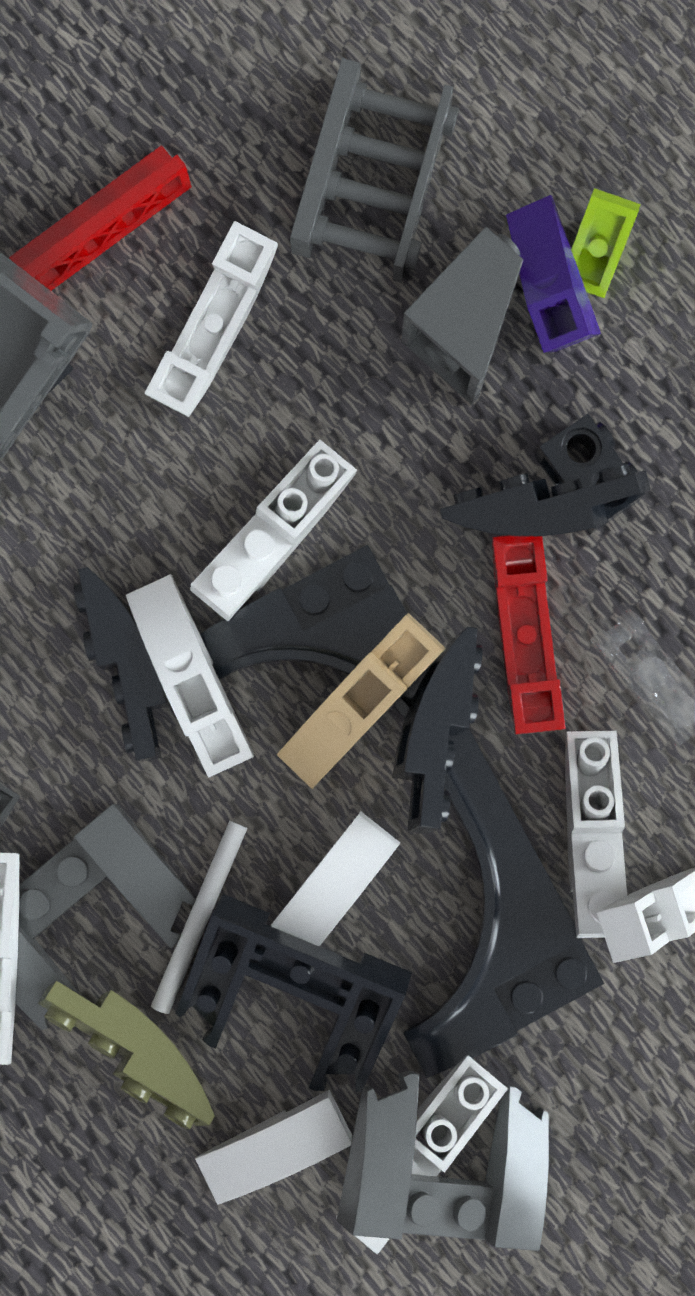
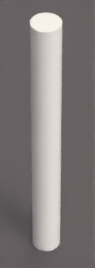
[151,821,248,1014]

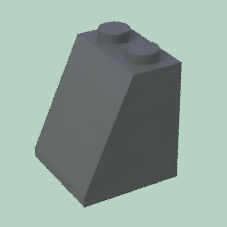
[401,227,523,405]

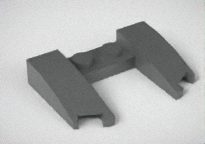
[15,804,196,1030]
[337,1070,549,1251]

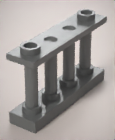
[290,58,459,283]

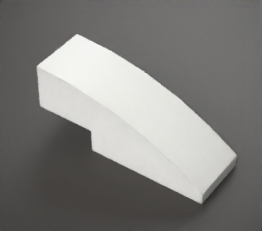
[270,812,400,946]
[597,867,695,963]
[195,1090,353,1205]

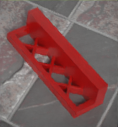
[9,145,192,291]

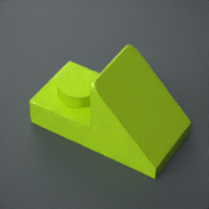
[571,188,641,298]

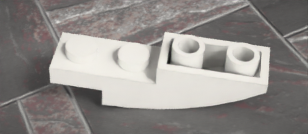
[190,440,357,621]
[126,574,254,778]
[565,731,627,938]
[336,1055,508,1254]

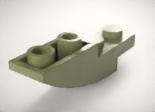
[37,981,215,1130]

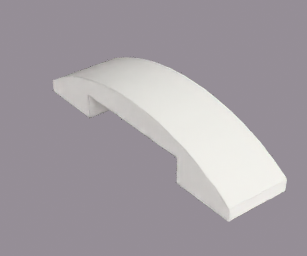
[144,221,278,417]

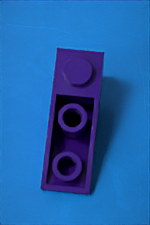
[506,195,601,353]

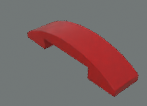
[492,535,566,735]

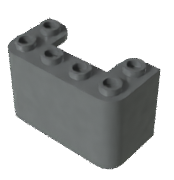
[0,252,93,460]

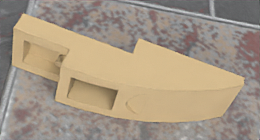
[277,613,446,789]

